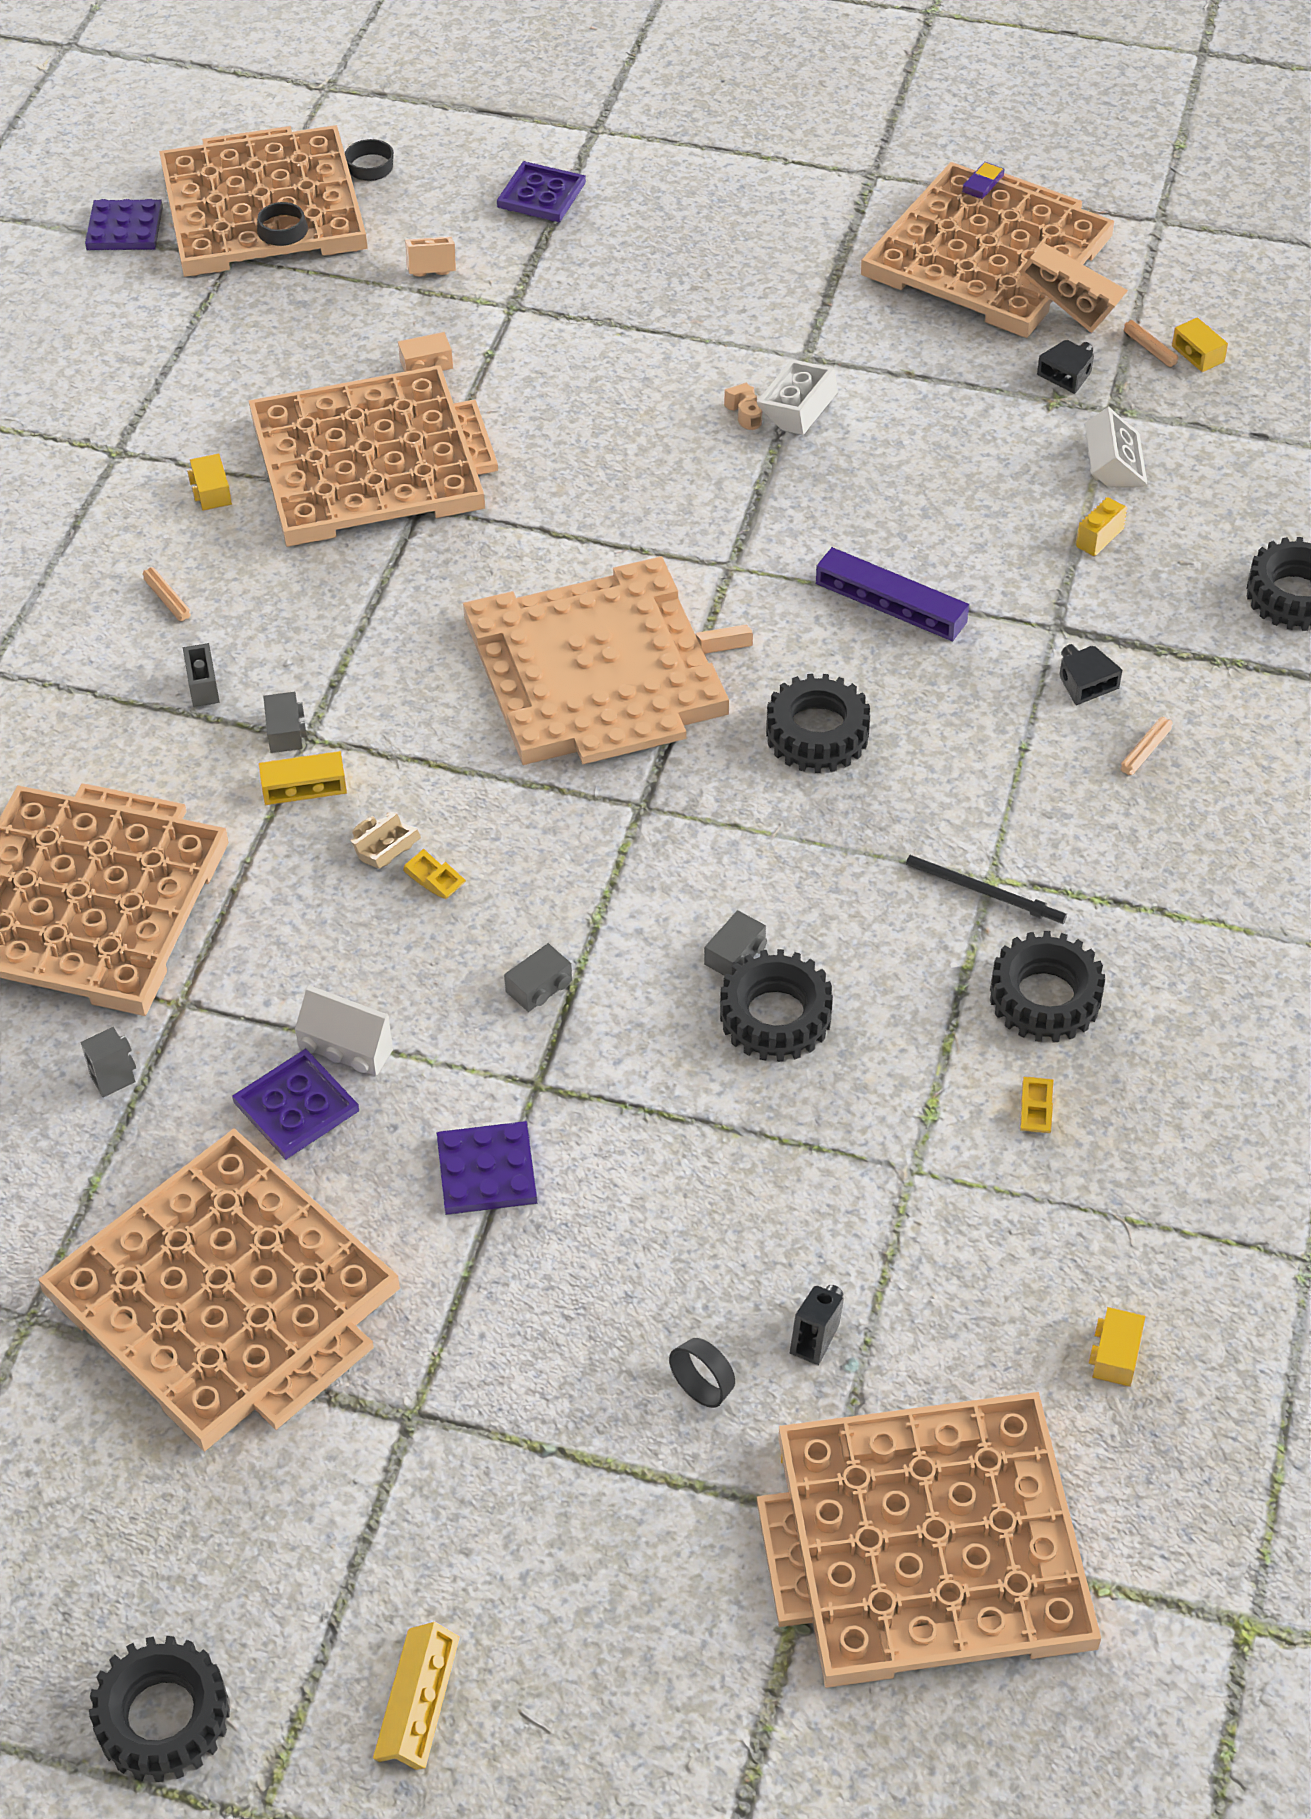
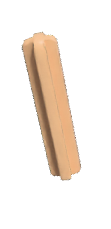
[1123,320,1179,367]
[142,567,190,621]
[1121,717,1172,775]

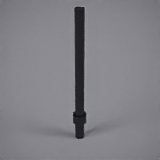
[906,854,1067,924]

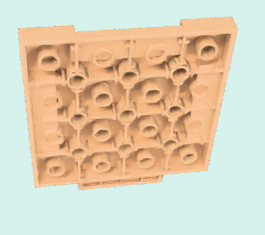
[159,125,368,277]
[861,162,1114,338]
[249,365,498,547]
[463,556,729,765]
[0,783,229,1016]
[38,1128,400,1452]
[756,1392,1101,1688]

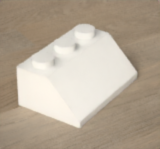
[757,359,838,435]
[1085,407,1147,487]
[295,985,393,1076]

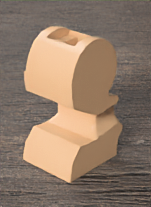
[724,382,763,430]

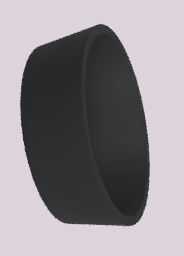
[345,139,394,181]
[257,202,308,246]
[669,1338,735,1408]

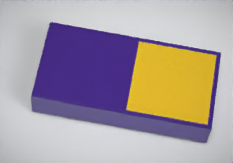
[962,161,1005,199]

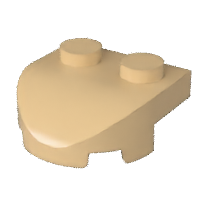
[350,813,421,869]

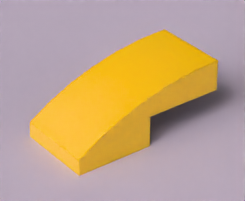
[403,849,466,899]
[1020,1076,1054,1133]

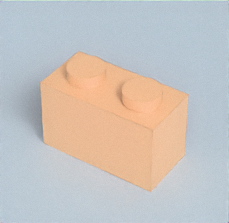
[405,237,456,277]
[398,332,453,372]

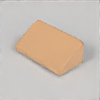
[696,625,753,654]

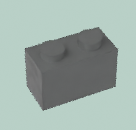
[182,643,220,707]
[263,691,307,753]
[704,910,767,976]
[504,943,572,1012]
[80,1027,136,1098]

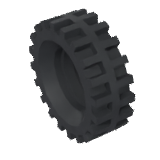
[1246,537,1311,631]
[766,673,870,773]
[990,931,1105,1043]
[720,949,833,1062]
[89,1636,230,1782]

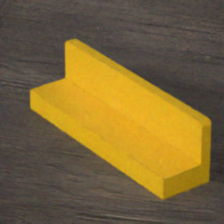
[373,1622,460,1770]

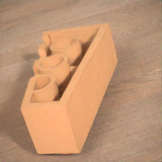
[1019,243,1128,333]

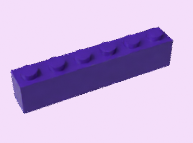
[815,547,969,642]

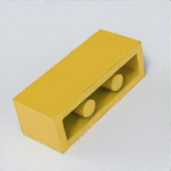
[259,751,347,805]

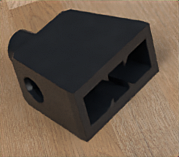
[1037,340,1094,394]
[1059,644,1123,706]
[789,1285,844,1366]

